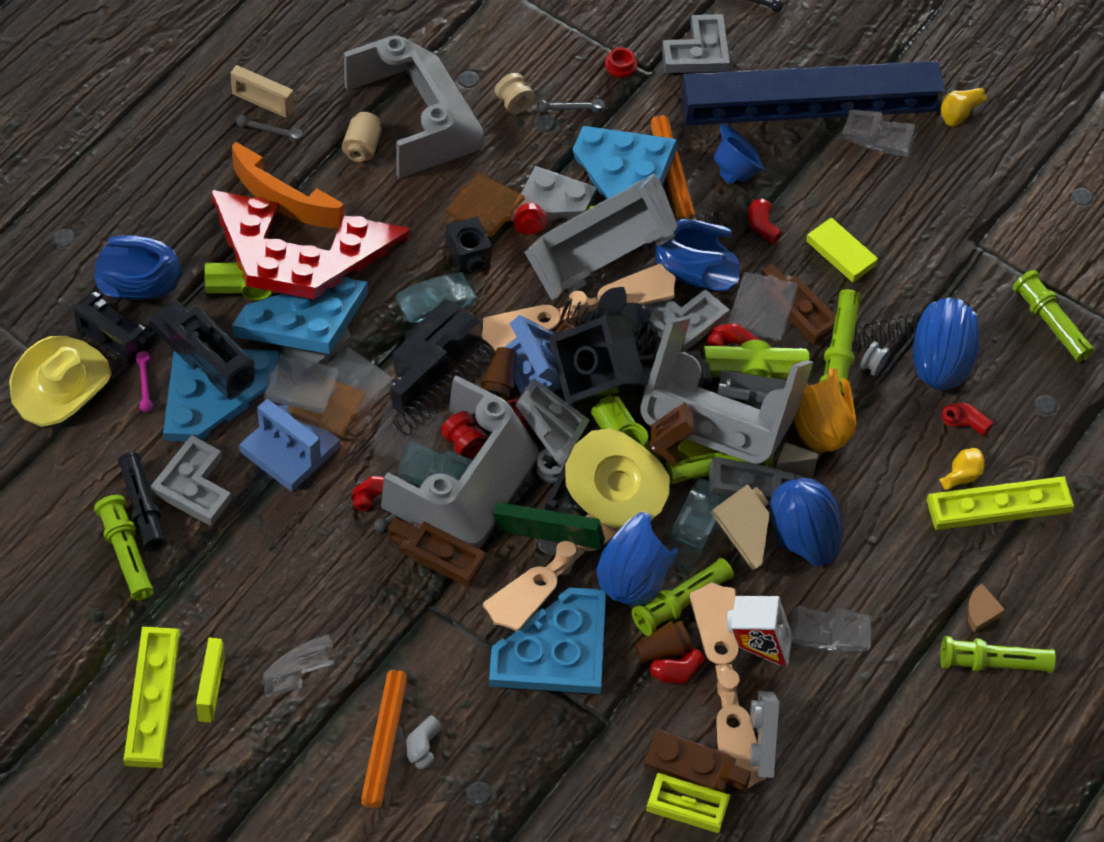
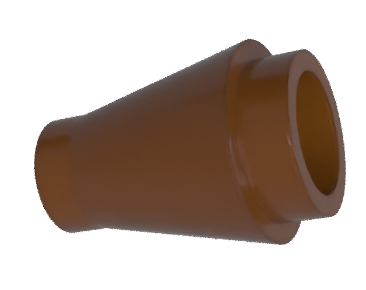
[480,347,517,401]
[634,621,692,664]

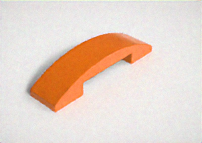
[232,142,344,229]

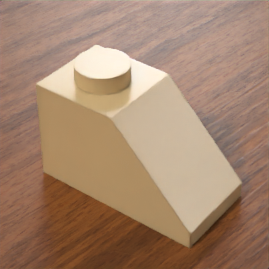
[710,484,770,570]

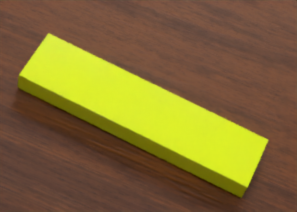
[927,476,1074,530]
[124,627,180,768]

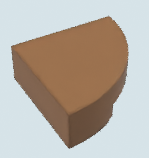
[967,583,1005,633]

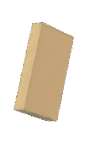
[230,65,294,118]

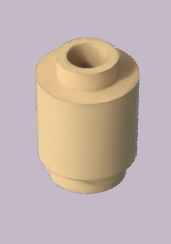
[342,112,382,162]

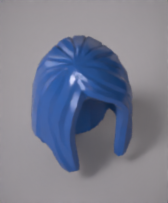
[654,220,740,291]
[94,235,182,300]
[913,298,979,391]
[769,477,843,567]
[596,511,678,605]

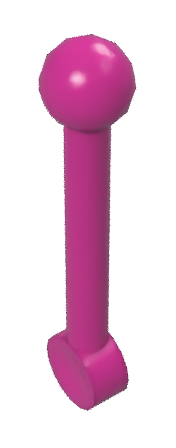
[136,351,153,412]

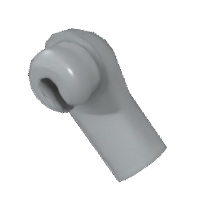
[406,715,443,770]

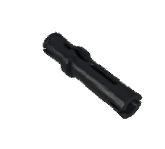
[118,452,167,552]

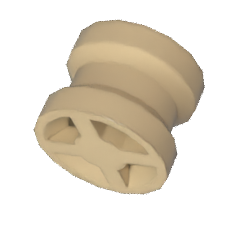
[495,73,535,114]

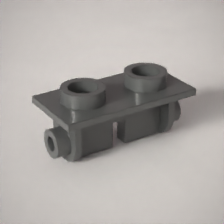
[718,370,787,409]

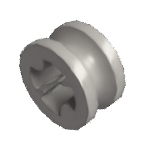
[860,342,890,377]
[536,448,567,484]

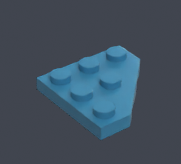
[573,126,678,199]
[232,277,368,354]
[163,349,279,442]
[489,587,606,694]

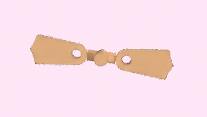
[481,264,676,352]
[483,514,619,632]
[689,582,767,789]

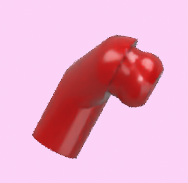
[749,199,783,245]
[707,323,760,347]
[941,403,994,437]
[351,476,384,511]
[650,648,705,684]

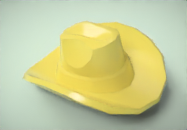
[9,336,112,427]
[565,428,670,529]

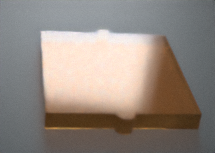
[445,173,525,237]
[287,372,365,435]

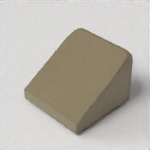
[776,443,819,478]

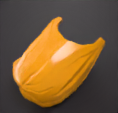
[793,368,857,453]

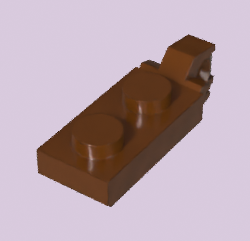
[759,264,836,345]
[387,517,487,588]
[644,729,751,792]

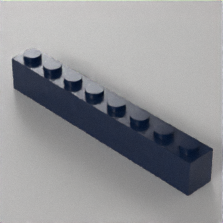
[681,61,945,125]

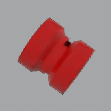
[441,411,488,461]

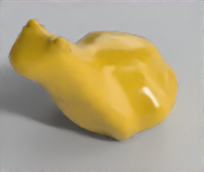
[941,88,987,127]
[939,448,984,490]

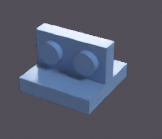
[505,315,562,395]
[239,398,340,492]

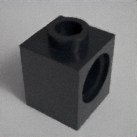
[445,216,492,276]

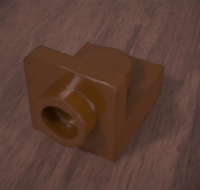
[650,402,694,466]

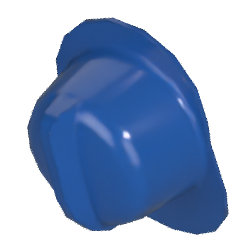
[714,124,766,184]

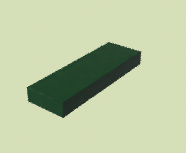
[493,502,605,549]

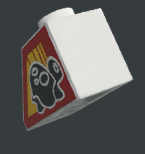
[727,596,792,666]

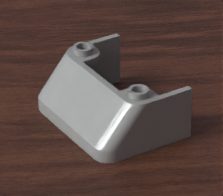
[344,36,483,179]
[524,173,678,300]
[641,316,813,464]
[381,375,539,548]

